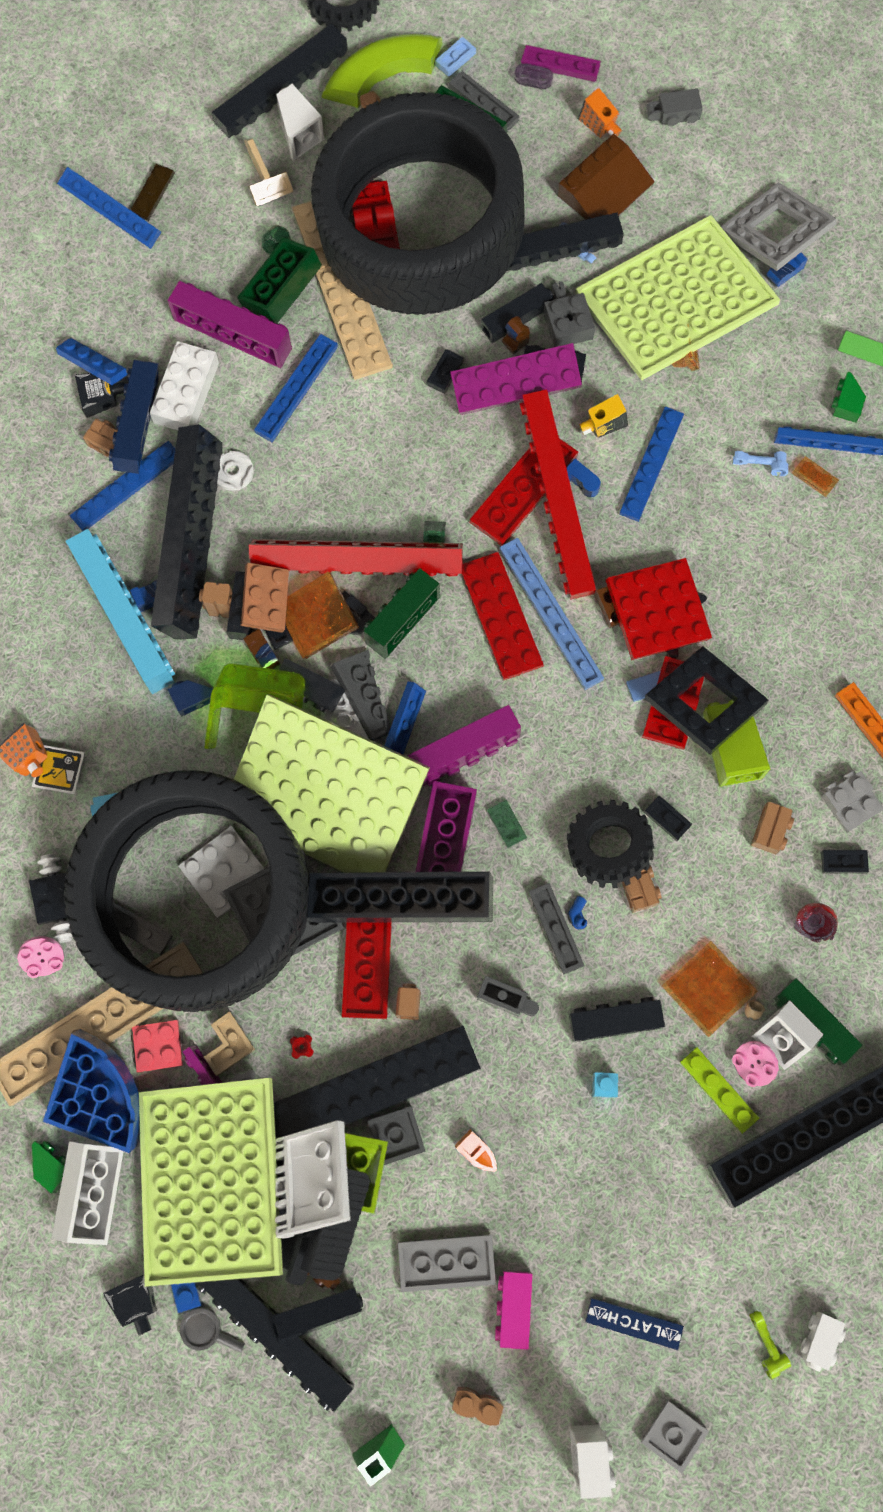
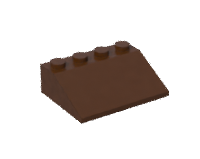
[558,133,655,220]

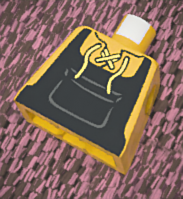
[579,394,628,438]

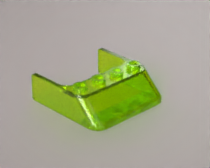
[204,663,305,749]

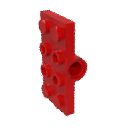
[352,180,400,249]
[642,656,704,750]

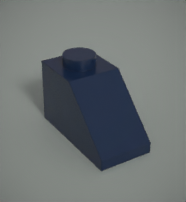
[168,680,221,717]

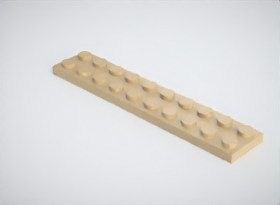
[292,201,393,380]
[0,942,203,1106]

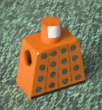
[578,87,622,138]
[0,723,48,777]

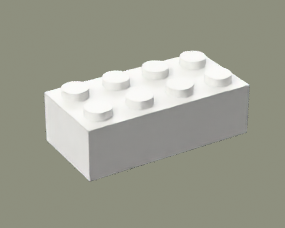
[150,341,219,430]
[51,1141,124,1245]
[570,1424,616,1499]

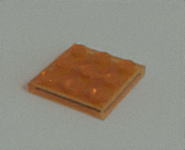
[285,571,359,660]
[661,941,758,1037]

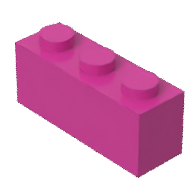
[495,1270,533,1350]

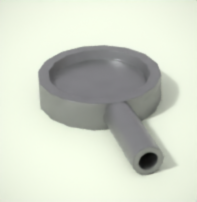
[180,1308,245,1353]

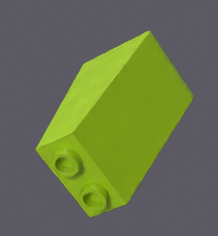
[703,700,770,787]

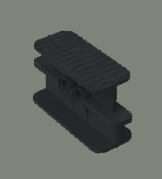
[279,1167,370,1285]

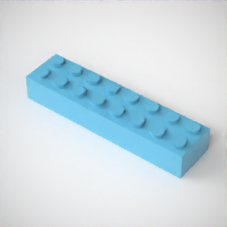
[66,529,175,694]

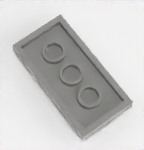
[398,1235,496,1292]

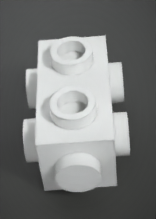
[800,1311,846,1372]

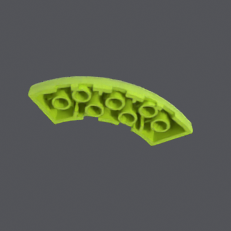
[322,34,443,108]

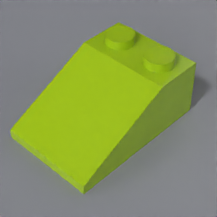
[345,1133,388,1214]

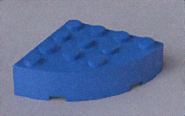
[43,1029,140,1153]

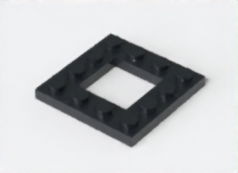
[644,646,769,755]

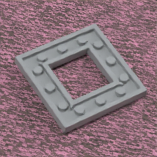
[721,182,836,271]

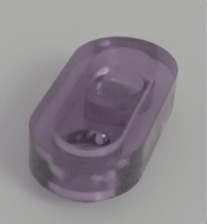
[515,63,553,89]

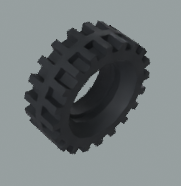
[307,0,379,32]
[567,800,654,888]

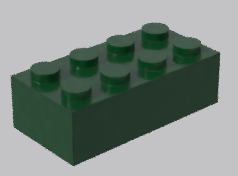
[237,237,322,324]
[364,568,440,660]

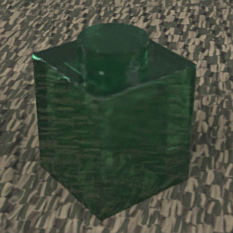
[423,521,446,543]

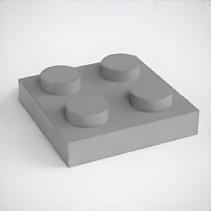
[641,1399,709,1473]

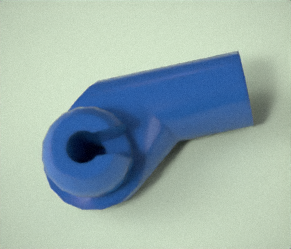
[568,896,587,930]

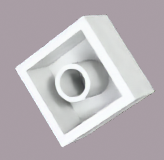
[752,1001,823,1070]

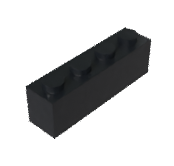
[569,997,665,1042]

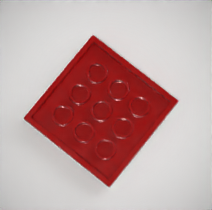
[606,558,713,661]

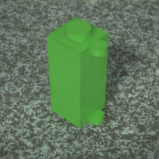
[838,330,883,367]

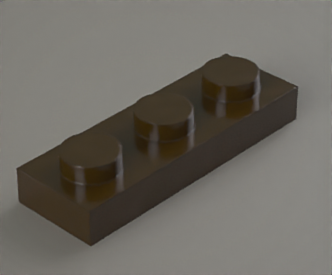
[131,163,175,221]

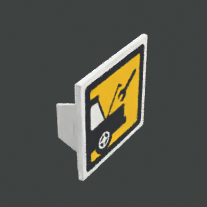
[32,745,85,795]

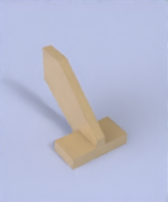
[244,138,294,206]

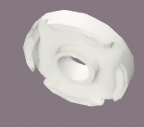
[217,451,254,491]

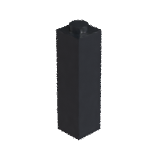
[481,283,554,343]
[270,1288,363,1344]

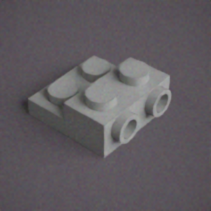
[822,770,883,833]

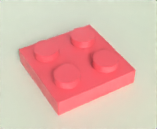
[132,1020,183,1073]

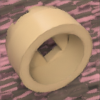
[745,1000,765,1021]

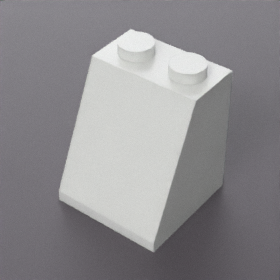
[276,84,324,161]

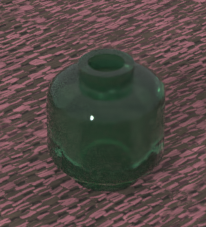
[261,225,291,255]

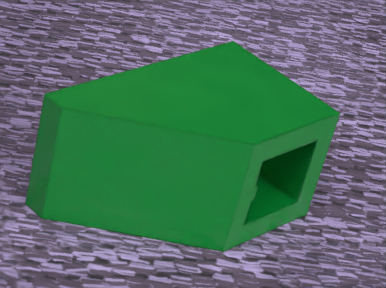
[831,372,866,423]
[32,1140,66,1193]
[352,1424,405,1486]

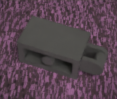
[646,88,703,126]
[477,976,539,1017]

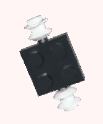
[29,854,72,943]

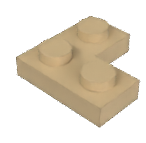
[204,1012,255,1076]

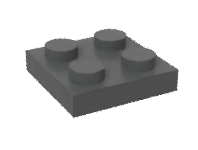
[368,1106,426,1165]

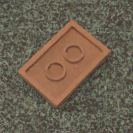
[241,563,289,633]

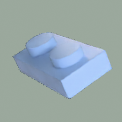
[435,37,476,77]

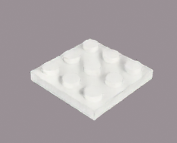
[178,826,264,918]

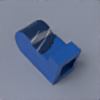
[766,252,808,287]
[566,459,601,498]
[130,580,157,612]

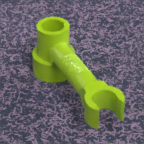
[749,1311,791,1380]

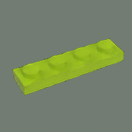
[679,1047,760,1134]

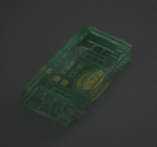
[487,800,527,848]

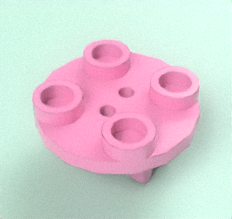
[18,936,64,978]
[732,1041,779,1087]

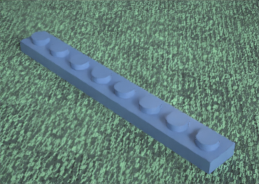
[499,538,604,690]

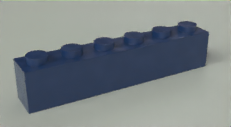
[109,360,159,474]

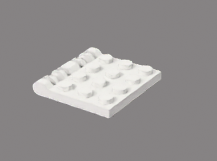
[275,1121,350,1238]

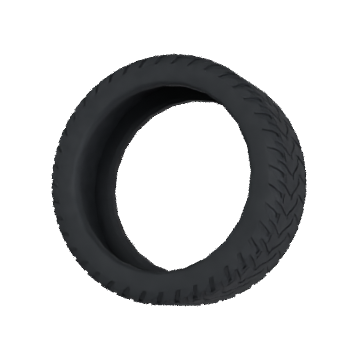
[311,92,525,315]
[64,770,309,1012]

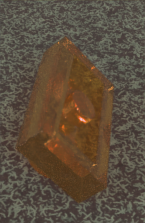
[792,456,839,497]

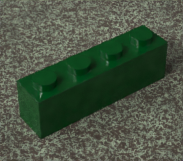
[773,978,863,1066]

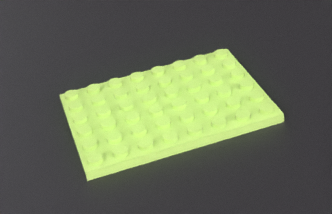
[575,215,780,381]
[234,694,430,873]
[139,1078,283,1286]

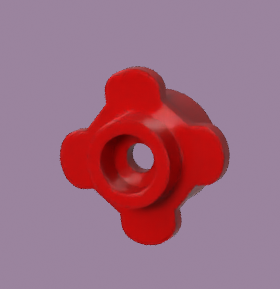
[290,1035,314,1059]

